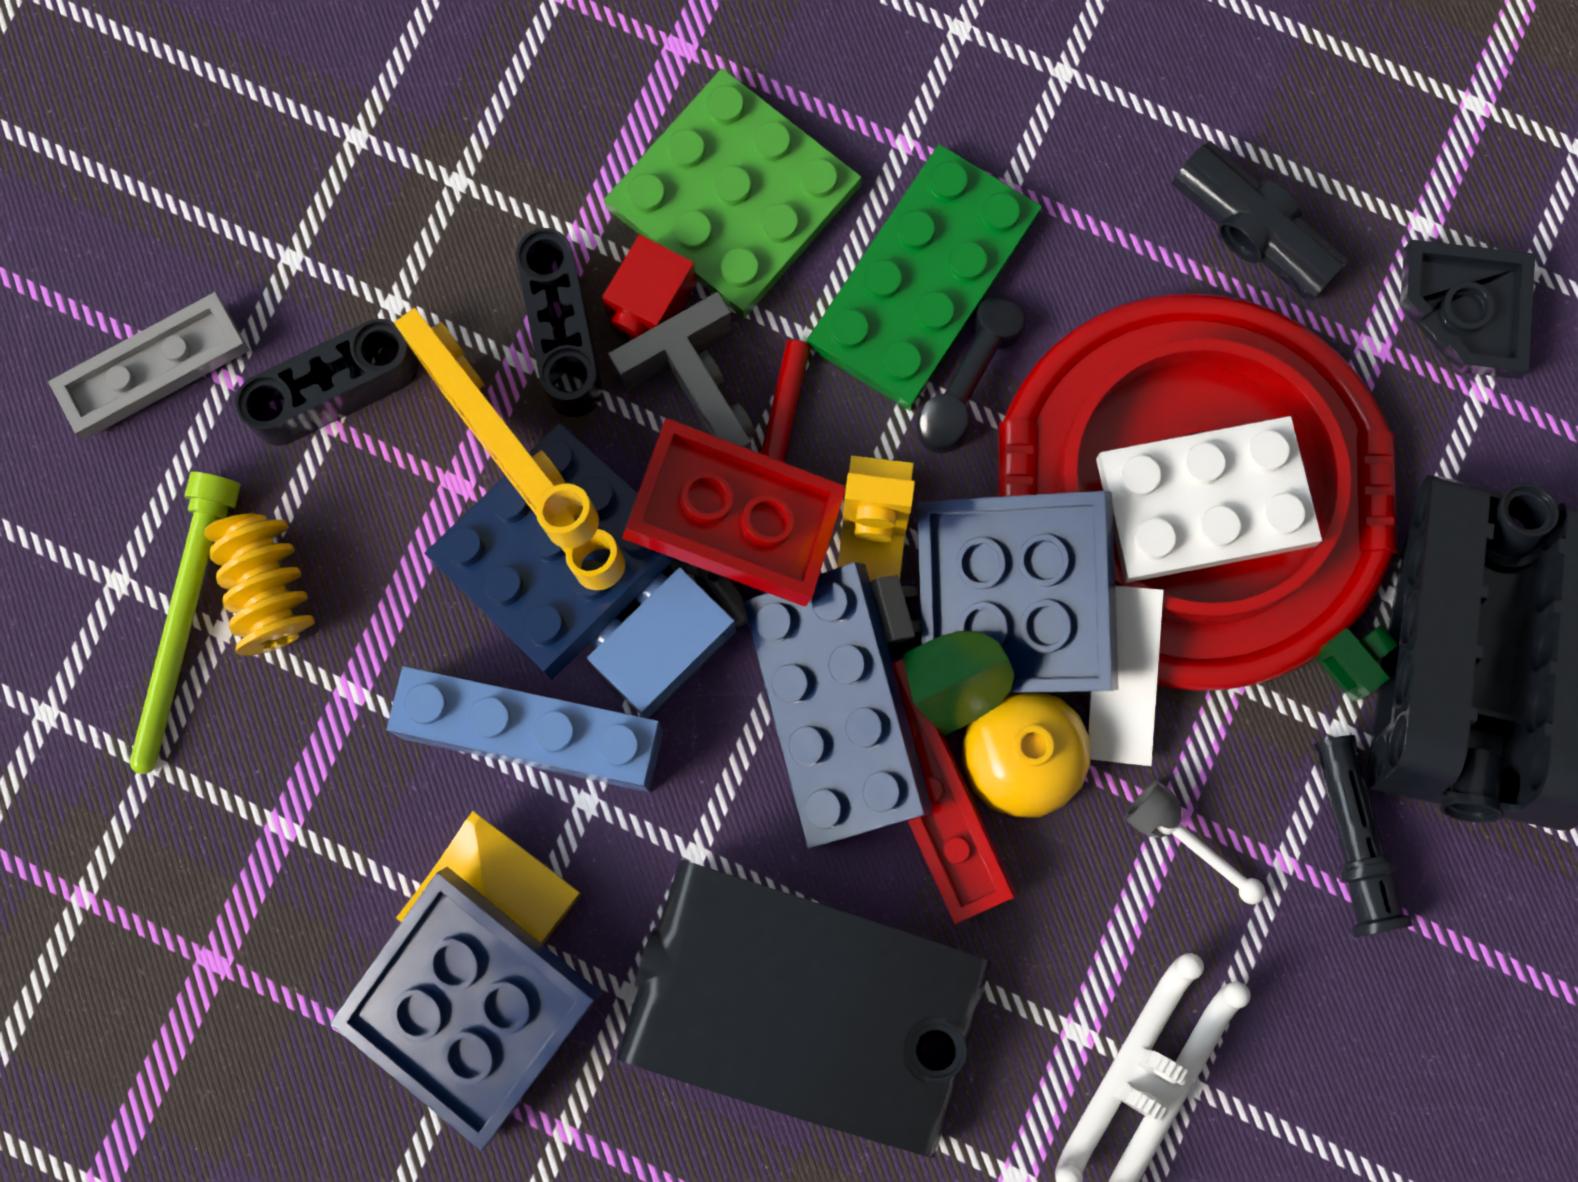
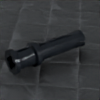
[1313,735,1414,938]

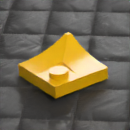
[396,811,582,944]

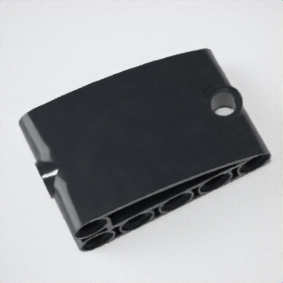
[1367,474,1578,832]
[616,860,992,1158]

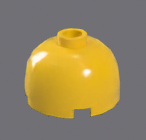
[961,692,1091,818]

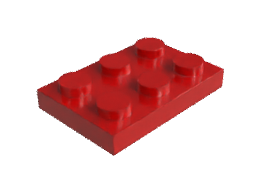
[622,418,846,607]

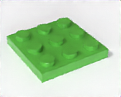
[604,68,862,319]

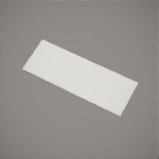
[1088,586,1163,766]

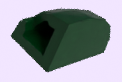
[902,631,1014,736]

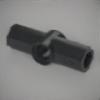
[1172,140,1349,304]

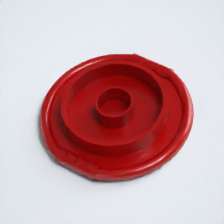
[998,293,1398,691]

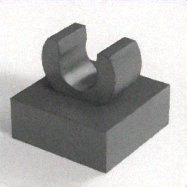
[870,575,921,649]

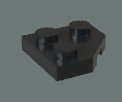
[1400,239,1536,379]

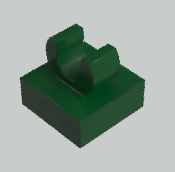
[1315,625,1398,703]

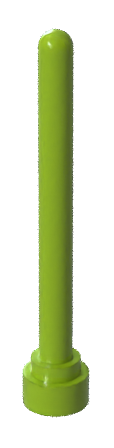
[130,472,241,774]

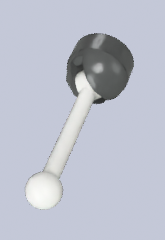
[1124,780,1265,904]

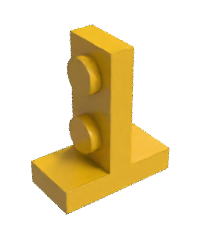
[837,455,915,581]

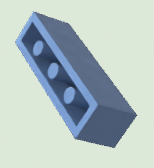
[386,666,664,793]

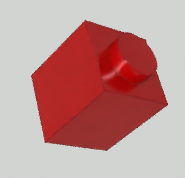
[602,234,697,340]

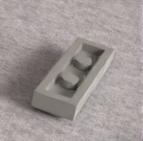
[48,292,250,440]

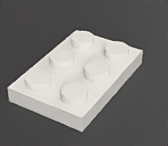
[1096,416,1322,583]

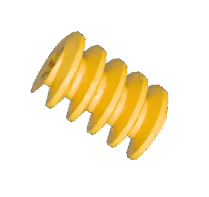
[204,513,315,656]

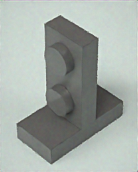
[609,292,756,450]

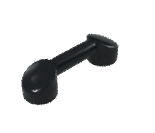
[916,296,1026,454]

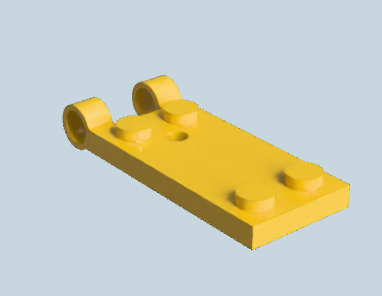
[394,308,625,590]

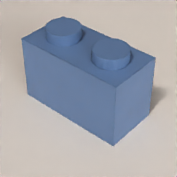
[587,567,736,719]

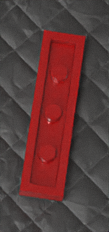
[893,659,1017,924]

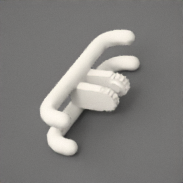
[1055,953,1251,1182]

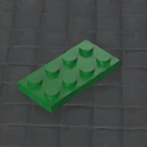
[806,144,1042,411]

